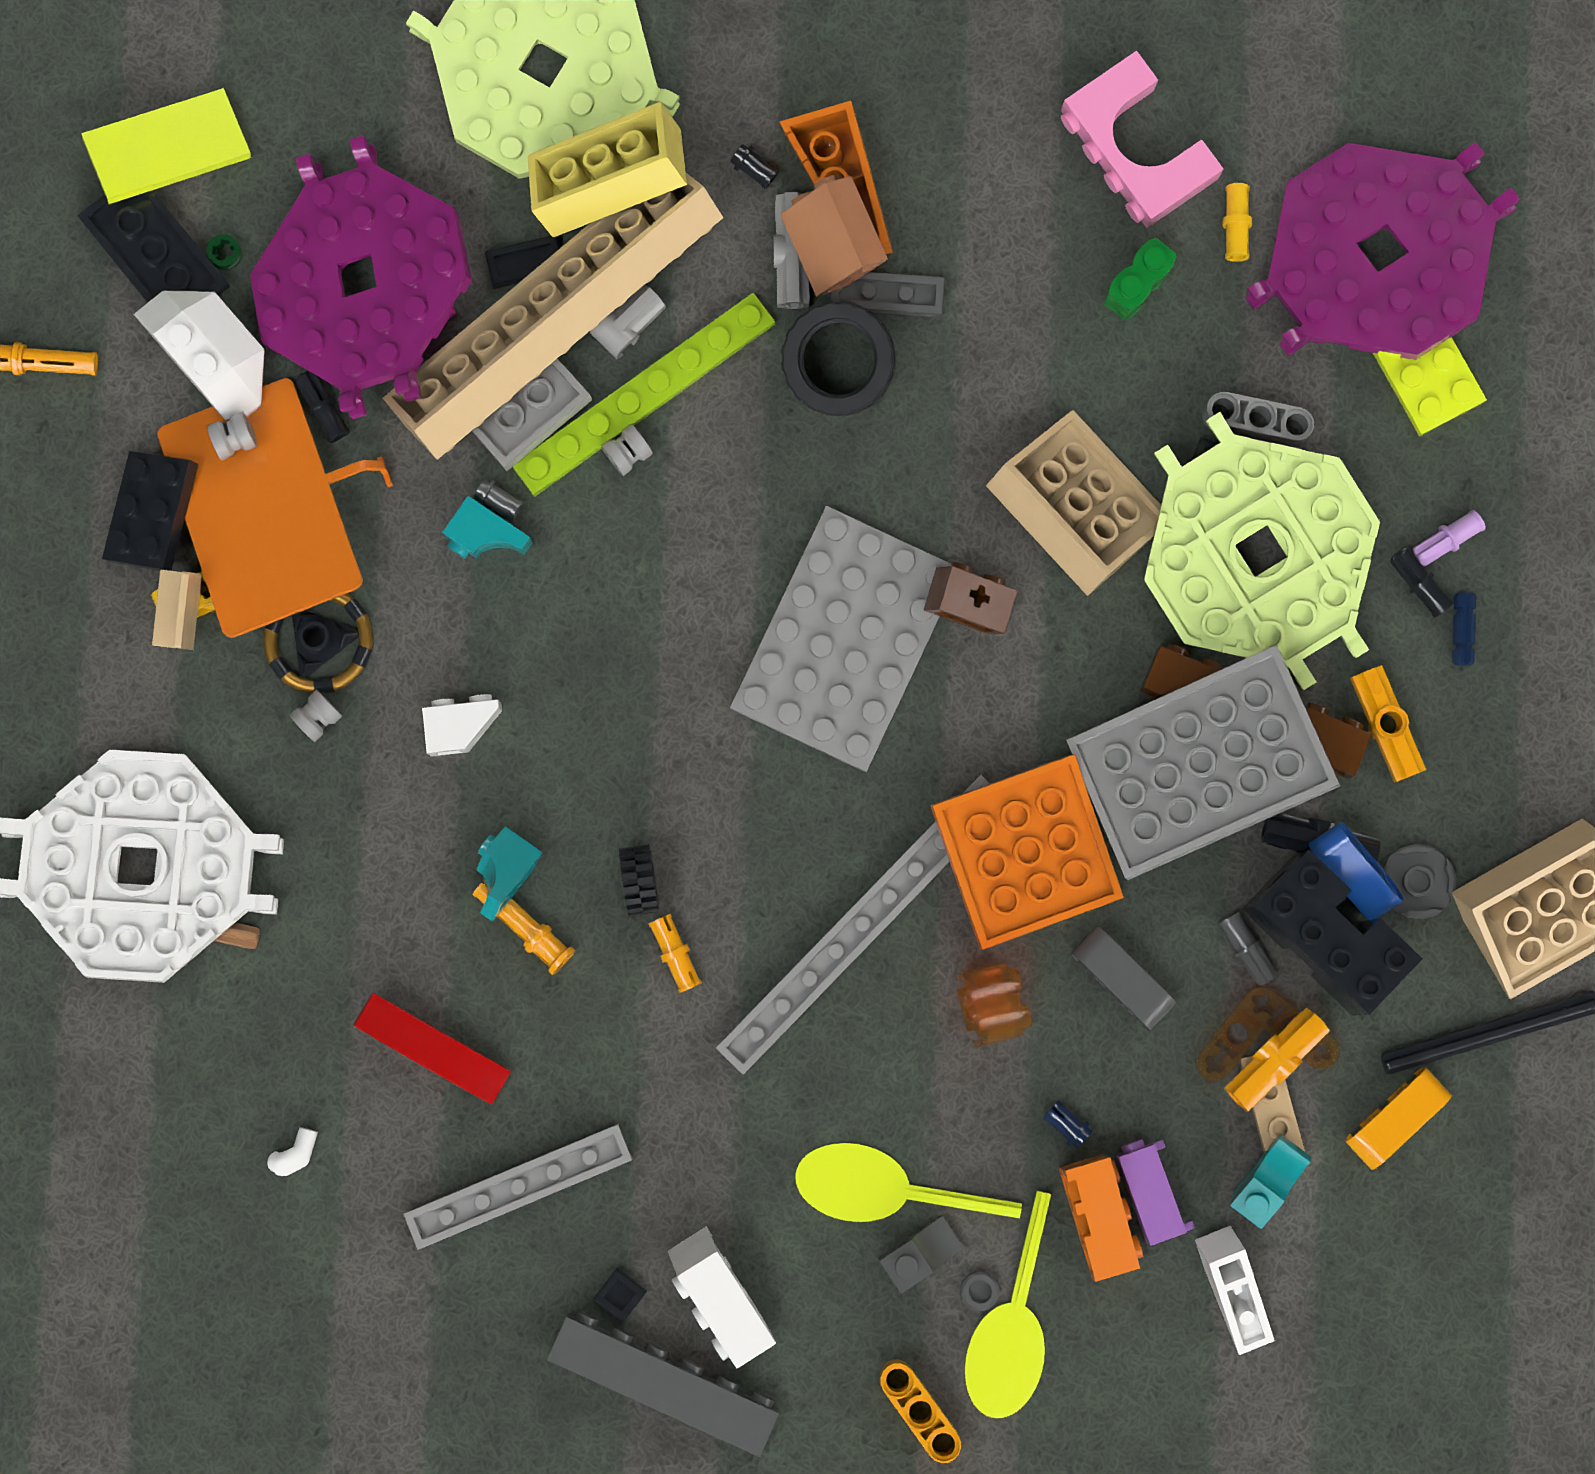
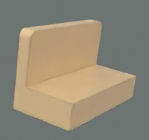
[152,570,202,650]

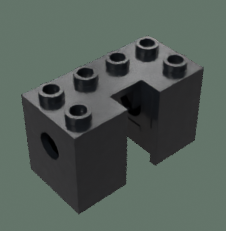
[1242,850,1423,1016]

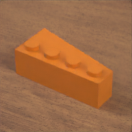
[780,101,893,255]

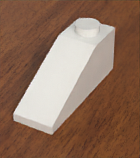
[1195,1226,1275,1355]

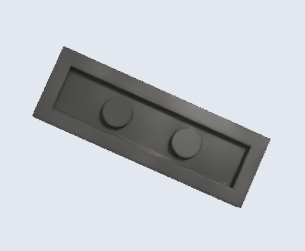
[831,272,944,317]

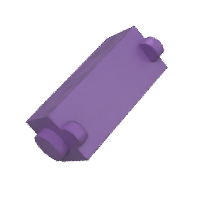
[1115,1139,1195,1246]

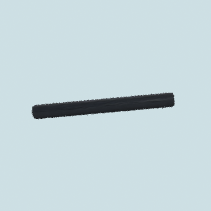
[1381,991,1595,1074]

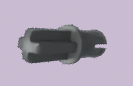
[1218,911,1277,986]

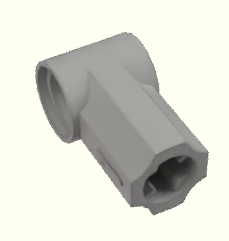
[590,284,666,359]

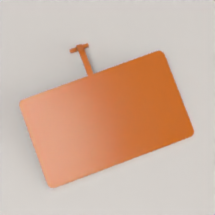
[157,378,393,638]

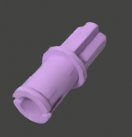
[1412,510,1486,566]

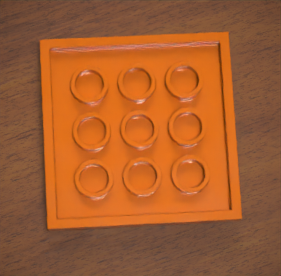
[930,754,1124,950]

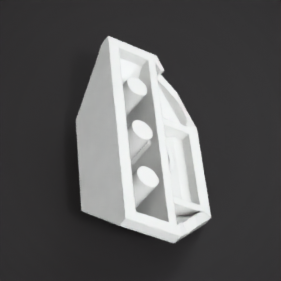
[134,291,264,422]

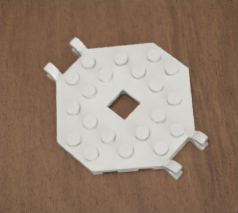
[0,750,284,983]

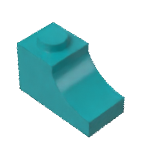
[442,496,533,559]
[476,826,542,922]
[1230,1134,1311,1229]

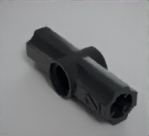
[1261,813,1381,861]

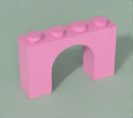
[1061,51,1223,228]

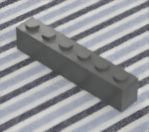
[547,1311,779,1457]

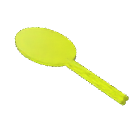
[795,1143,1022,1222]
[965,1190,1051,1418]

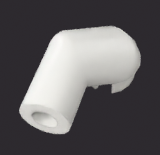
[267,1127,318,1176]

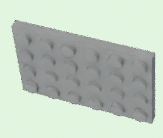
[730,506,951,772]
[1066,645,1341,880]

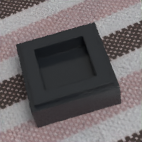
[593,1267,647,1323]

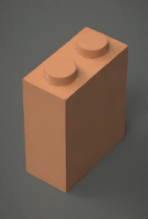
[780,175,888,297]

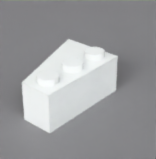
[668,1226,776,1369]

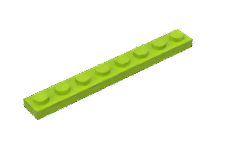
[513,293,775,497]

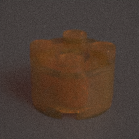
[956,962,1032,1048]

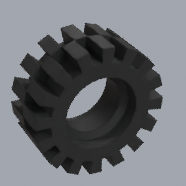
[619,844,659,917]

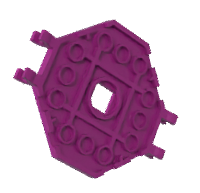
[250,135,472,419]
[1245,142,1520,360]

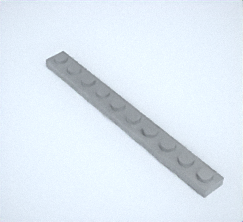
[716,775,990,1075]

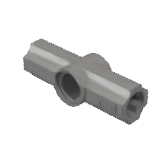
[773,192,810,309]

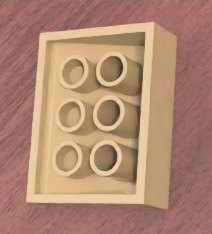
[986,410,1161,596]
[1451,819,1595,999]

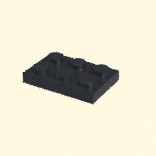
[102,451,198,571]

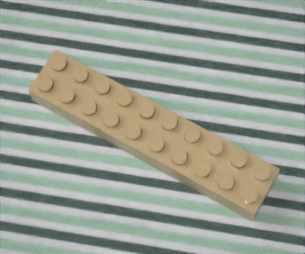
[383,173,723,460]

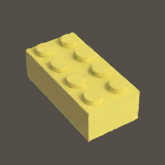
[528,101,687,238]

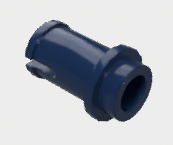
[1042,1100,1093,1149]

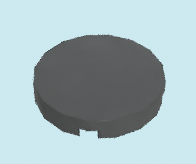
[1382,844,1457,920]

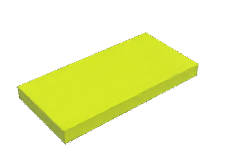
[81,88,251,204]

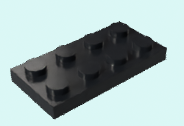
[77,190,230,303]

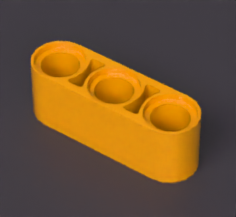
[1345,1066,1452,1170]
[879,1359,961,1463]

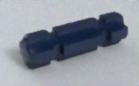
[1452,592,1476,666]

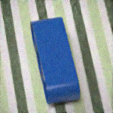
[1309,822,1404,920]

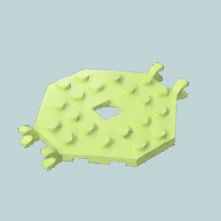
[406,0,680,179]
[1144,412,1380,690]

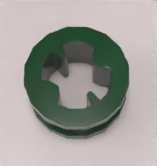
[206,234,242,270]

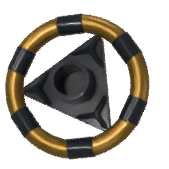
[263,593,373,694]

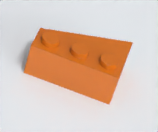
[1058,1154,1143,1282]

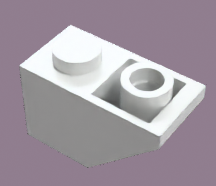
[422,694,502,756]

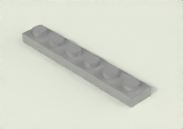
[404,1124,633,1250]

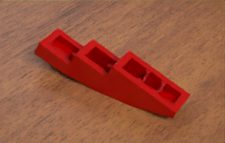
[353,992,511,1105]

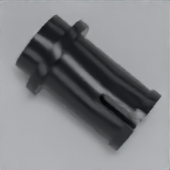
[730,144,779,189]

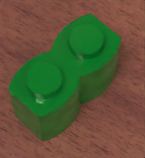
[1104,238,1176,320]

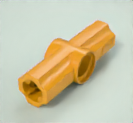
[1350,665,1426,783]
[1224,1007,1330,1112]

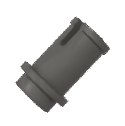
[473,479,524,522]

